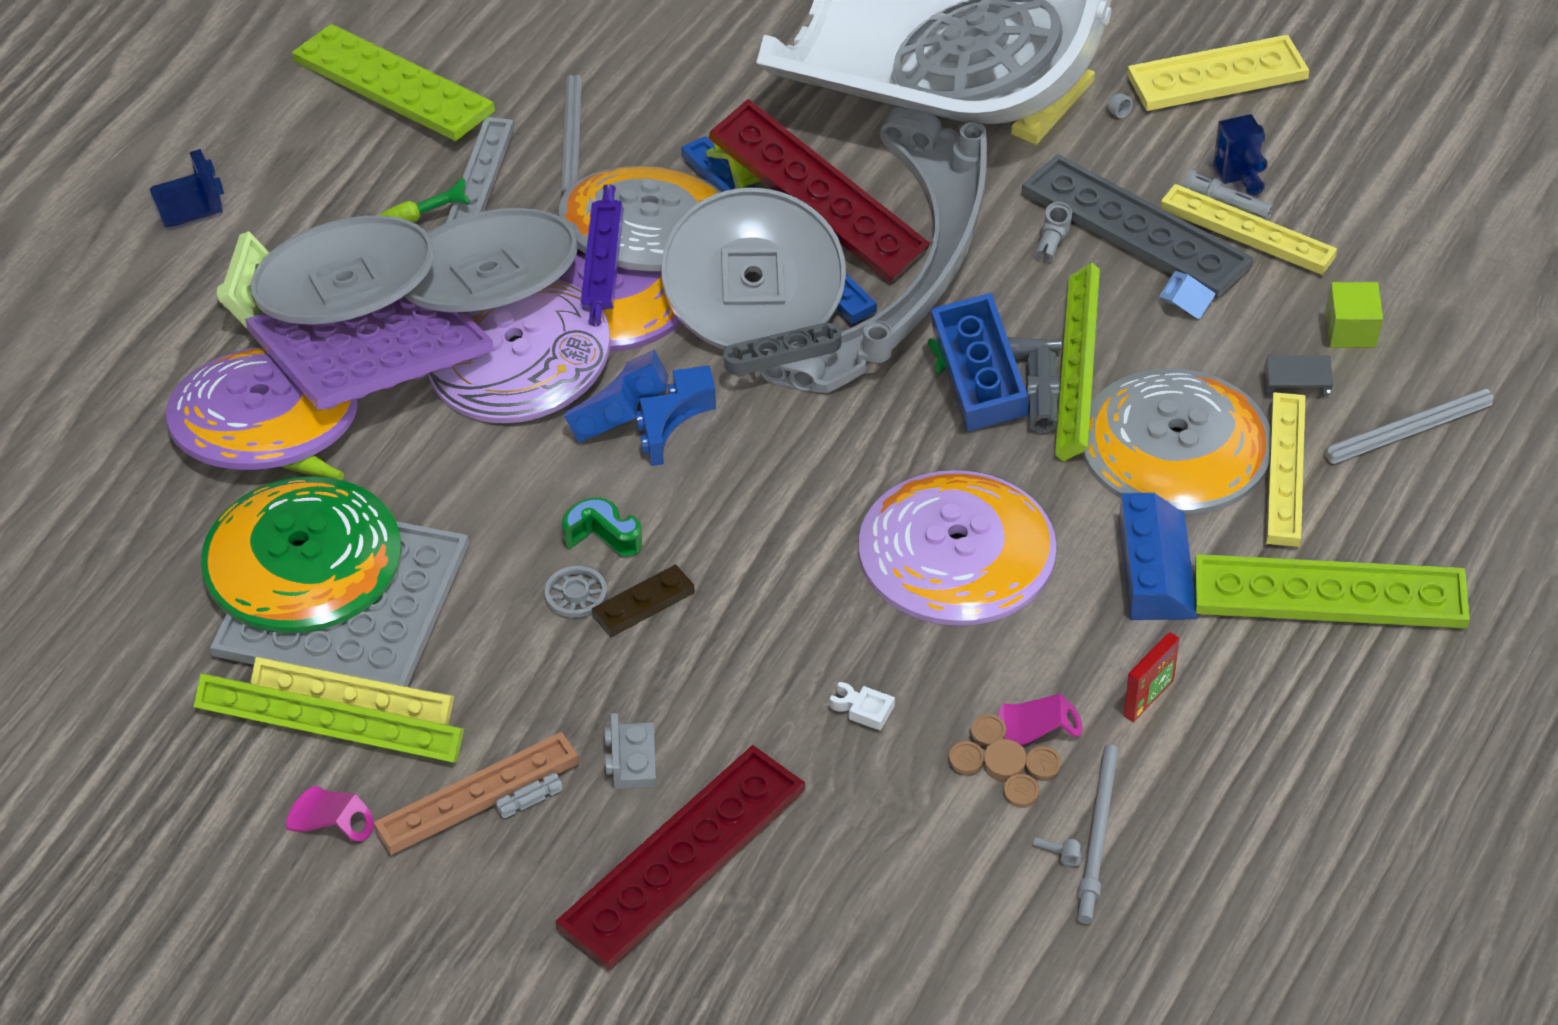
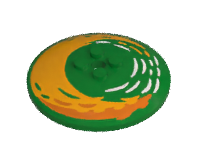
[201,476,402,633]

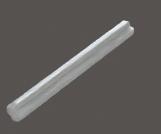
[561,75,582,196]
[1324,388,1494,464]

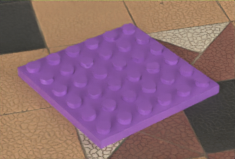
[245,296,494,410]

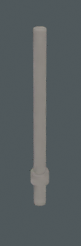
[1078,744,1118,924]

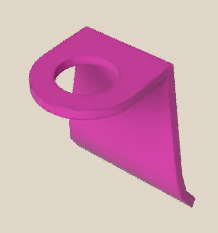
[997,693,1082,746]
[286,786,374,841]

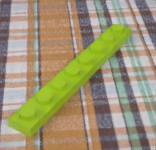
[1055,262,1100,462]
[193,673,465,763]

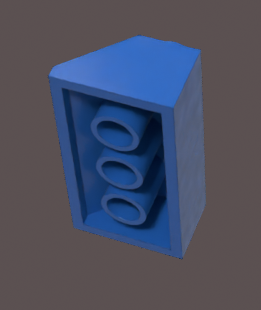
[1119,493,1198,620]

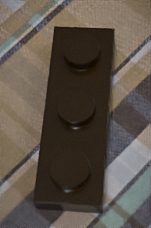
[592,564,695,638]

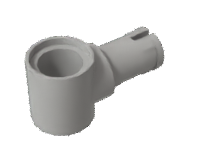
[1034,202,1072,263]

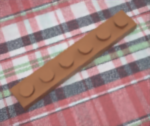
[373,732,579,855]

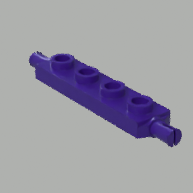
[581,184,624,326]

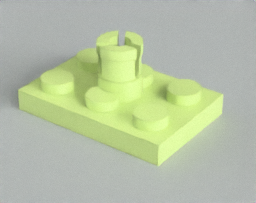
[217,231,269,328]

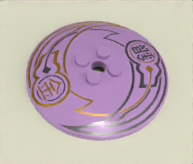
[428,279,611,423]

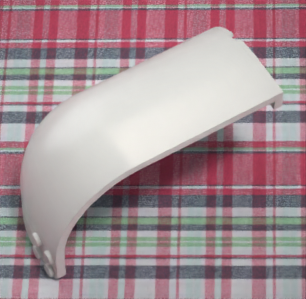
[756,0,1112,124]

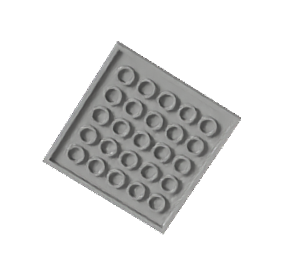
[210,521,469,687]

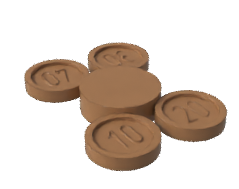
[949,714,1061,808]

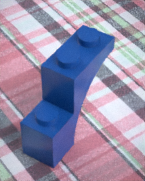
[564,349,669,443]
[636,365,716,466]

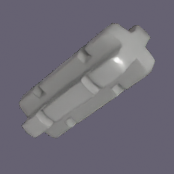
[495,773,562,818]

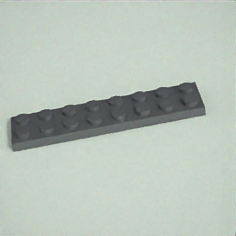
[1022,154,1253,299]

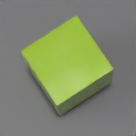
[1325,282,1383,348]

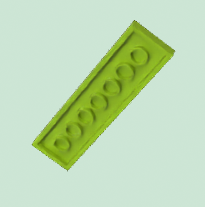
[292,24,495,141]
[1195,554,1470,628]

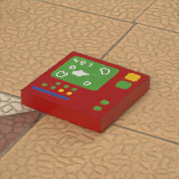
[1123,632,1180,723]

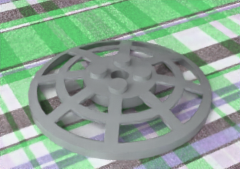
[893,0,1063,101]

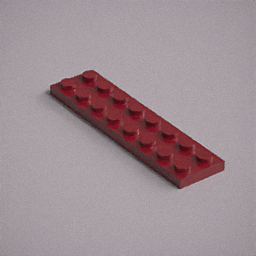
[708,99,930,284]
[555,745,805,970]

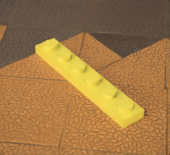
[1160,184,1337,275]
[1266,392,1305,547]
[251,657,454,725]

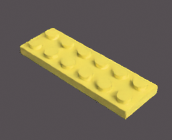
[1127,35,1309,111]

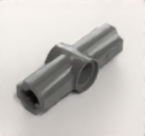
[1026,347,1060,434]

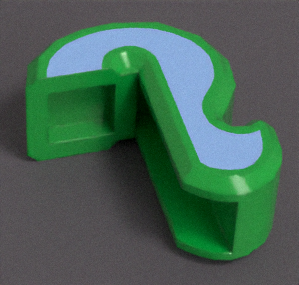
[561,497,642,556]

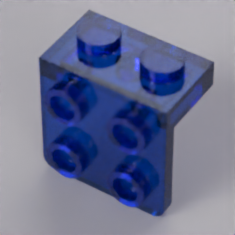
[150,149,224,227]

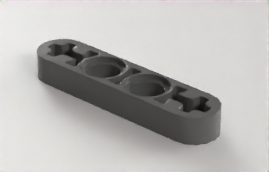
[723,323,842,375]

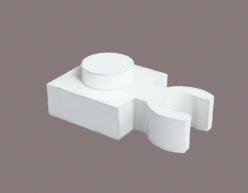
[830,682,895,731]

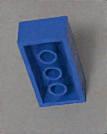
[931,293,1028,432]

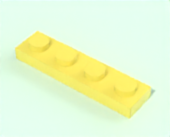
[1011,69,1095,145]

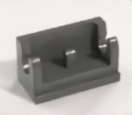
[1263,356,1333,395]

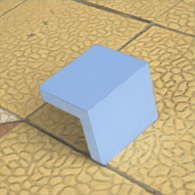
[1159,271,1215,319]

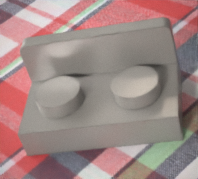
[605,713,657,789]

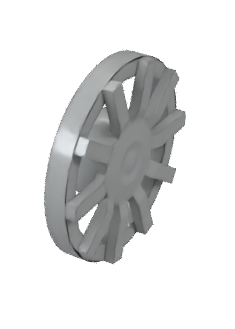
[545,566,607,620]

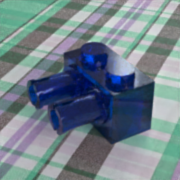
[1213,114,1268,196]

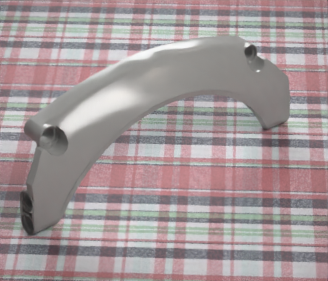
[760,107,987,393]

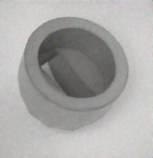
[1108,93,1133,118]

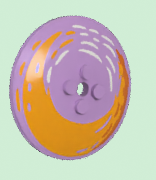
[858,470,1056,626]

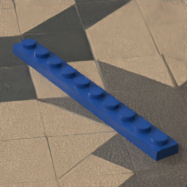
[681,136,877,324]

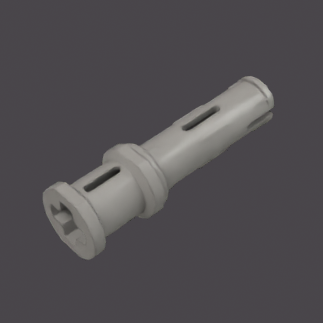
[1183,169,1273,221]

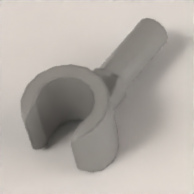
[1033,837,1082,868]

